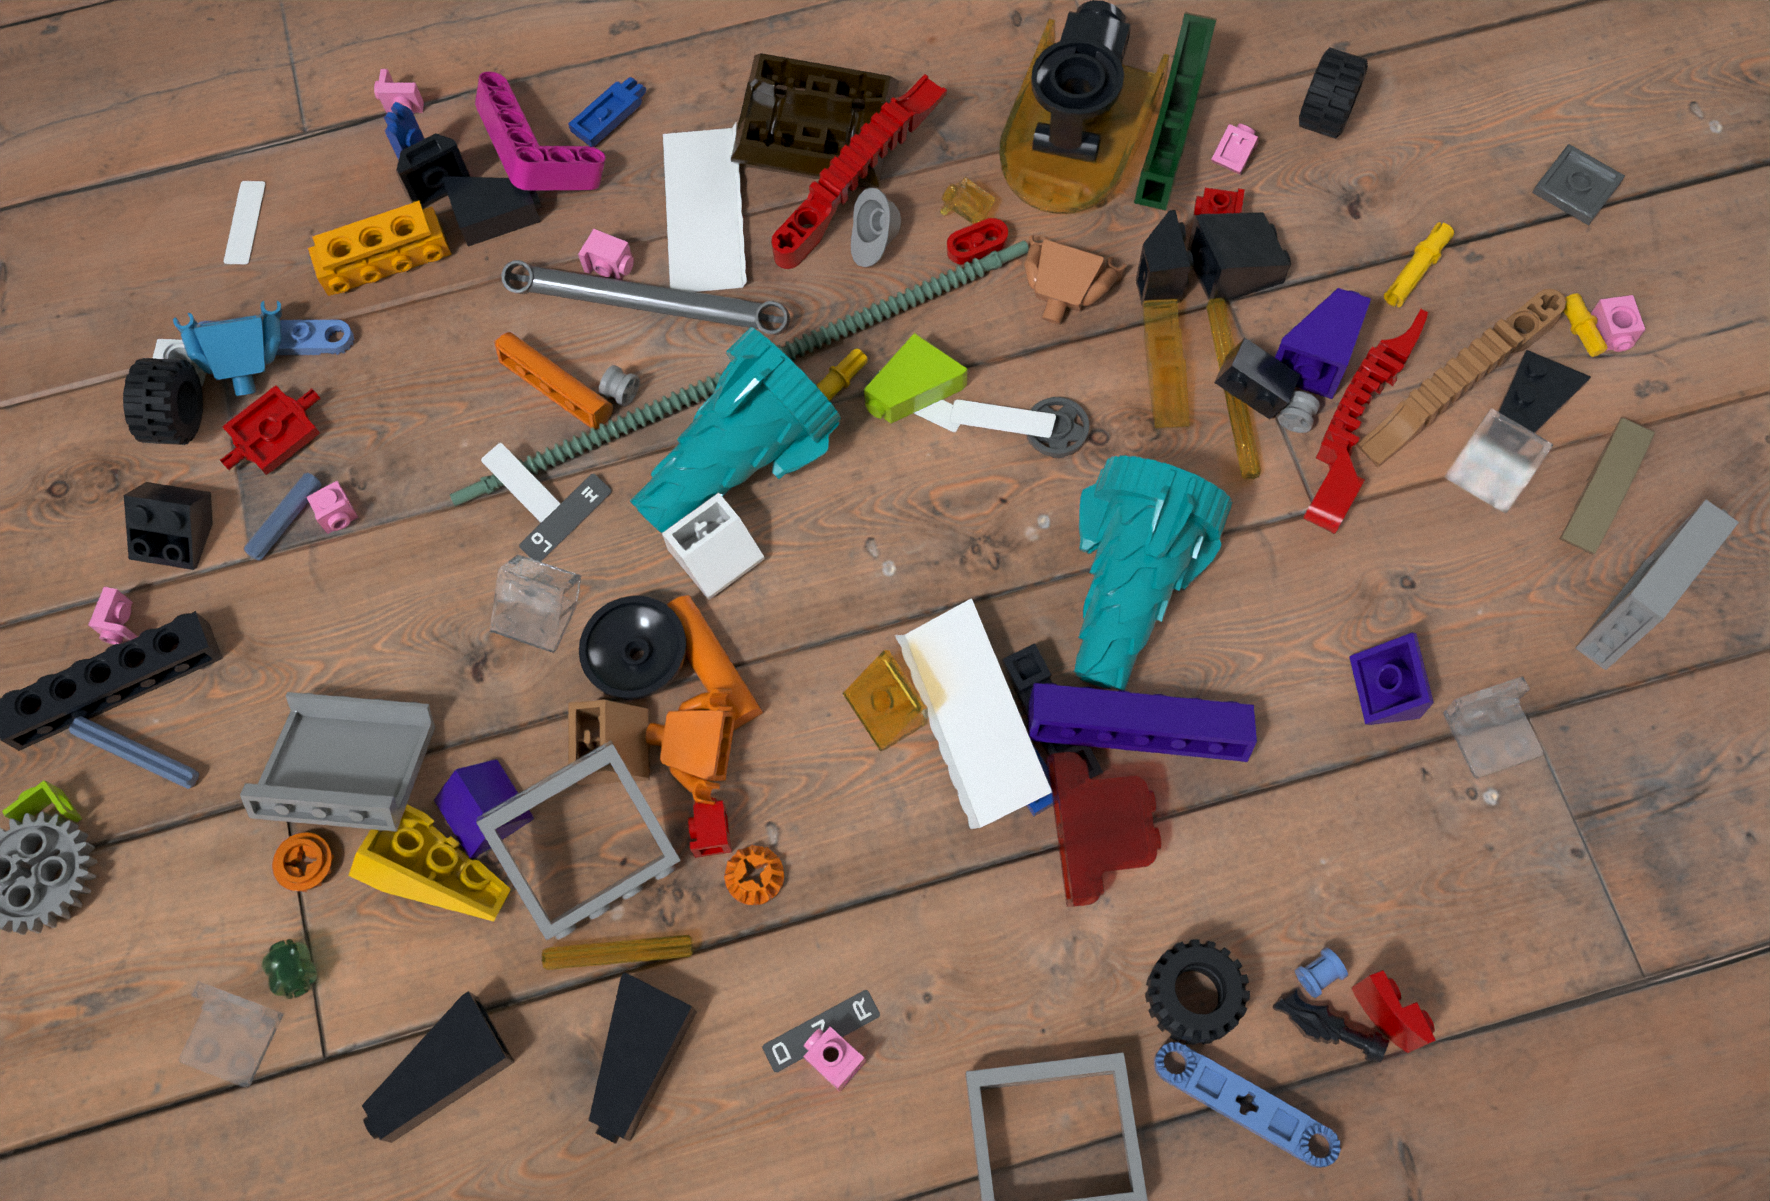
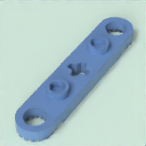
[198,320,355,355]
[1154,1042,1341,1168]

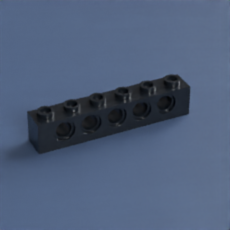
[0,611,223,751]

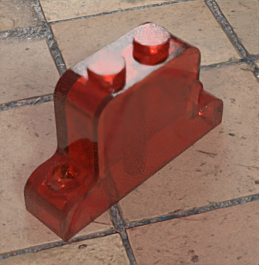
[1047,752,1161,907]

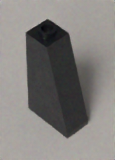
[588,972,697,1144]
[362,991,515,1143]

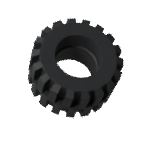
[1299,47,1368,139]
[123,358,203,445]
[1145,939,1250,1045]

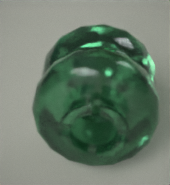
[261,939,318,999]

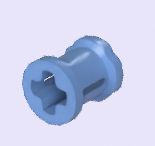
[1295,947,1348,998]

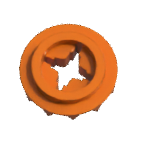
[272,832,334,892]
[724,844,784,905]

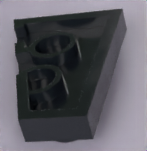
[1487,350,1591,450]

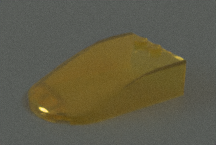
[999,18,1170,214]

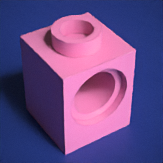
[1591,295,1645,352]

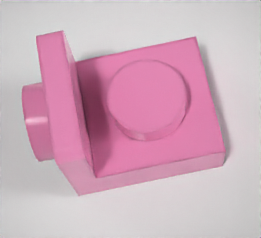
[1211,124,1259,175]
[306,481,359,534]
[88,587,138,645]

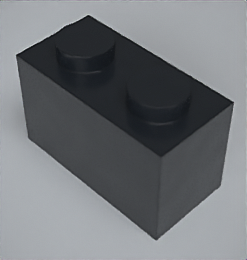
[1214,338,1300,420]

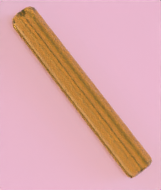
[541,935,693,970]

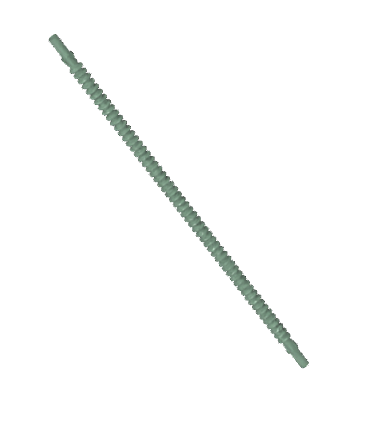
[449,240,1029,507]

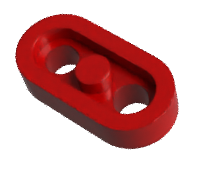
[947,218,1008,265]

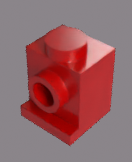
[1193,187,1245,216]
[688,797,732,858]

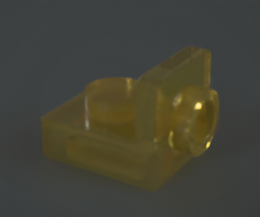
[939,177,996,224]

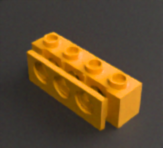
[308,201,452,296]

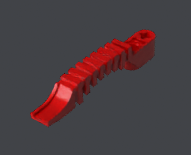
[771,74,947,269]
[1303,309,1428,534]

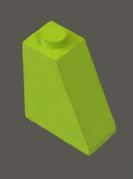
[864,333,968,424]

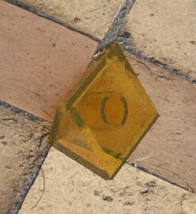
[842,650,928,751]

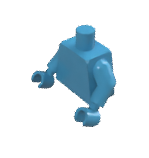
[173,301,282,396]

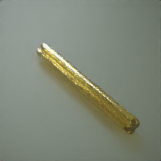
[1206,298,1262,480]

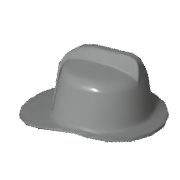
[851,188,901,268]

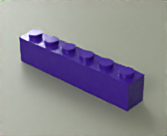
[1028,683,1257,762]

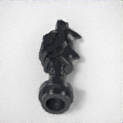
[1273,990,1389,1062]

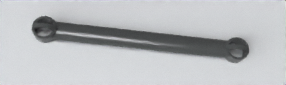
[501,260,790,335]

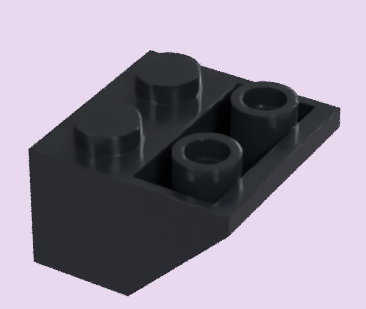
[1135,210,1193,308]
[123,482,213,570]

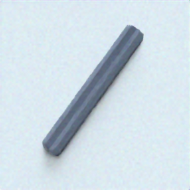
[69,716,199,789]

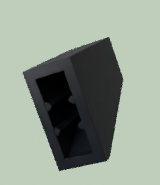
[442,176,542,247]

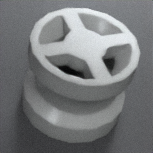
[599,365,640,406]
[1278,391,1320,433]

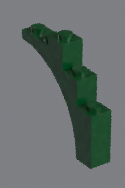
[1134,12,1217,211]

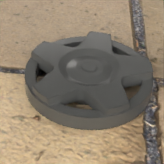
[1026,397,1089,458]

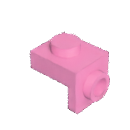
[374,69,424,113]

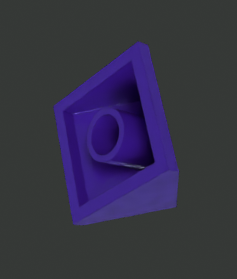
[1349,632,1434,725]
[434,759,535,860]

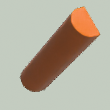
[495,332,613,430]
[667,595,763,731]

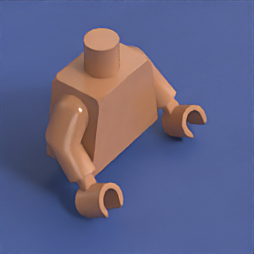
[1024,235,1126,324]

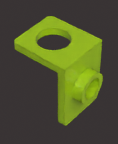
[2,780,82,824]

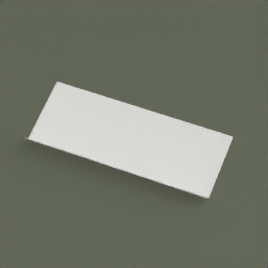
[663,122,747,292]
[895,598,1052,829]

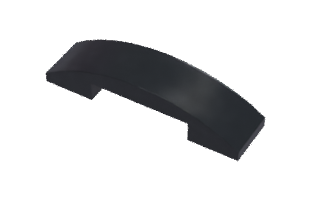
[1002,643,1103,790]

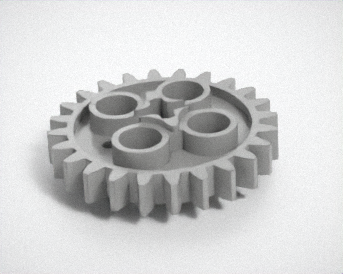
[0,812,97,935]

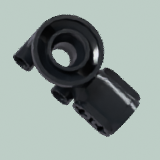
[1031,0,1132,163]

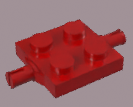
[219,385,321,476]

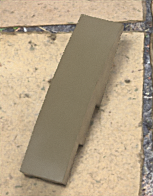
[1559,417,1655,555]

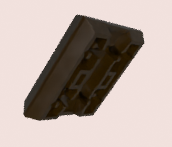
[731,53,899,188]

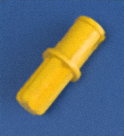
[1563,293,1608,357]
[816,349,868,401]

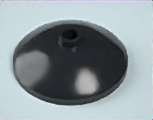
[579,596,687,700]

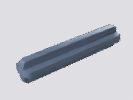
[244,473,321,561]

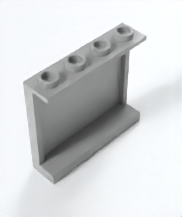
[240,692,435,832]

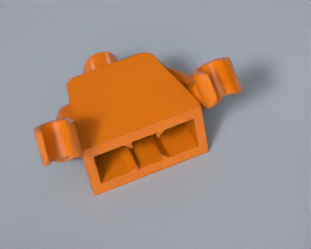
[645,689,736,805]

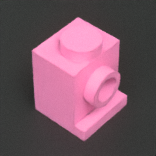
[578,229,634,280]
[803,1027,866,1092]

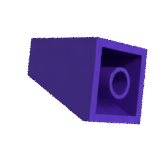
[1275,288,1371,399]

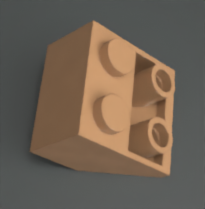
[568,700,650,786]

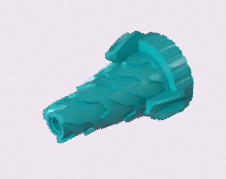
[630,327,841,533]
[1074,455,1233,690]

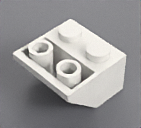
[662,493,765,600]

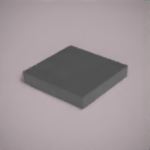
[1532,144,1625,226]

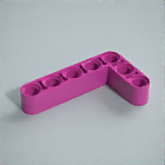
[475,71,606,190]

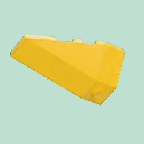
[348,804,511,922]

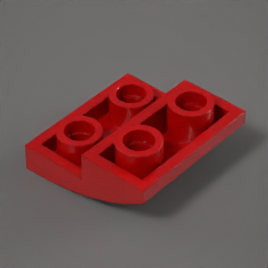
[1351,970,1436,1053]

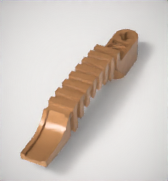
[1356,288,1566,467]

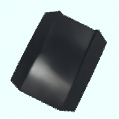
[396,133,470,209]

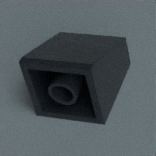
[1187,212,1291,306]

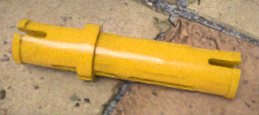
[1383,222,1454,307]

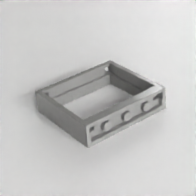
[1575,500,1739,670]
[476,740,681,941]
[965,1053,1148,1201]

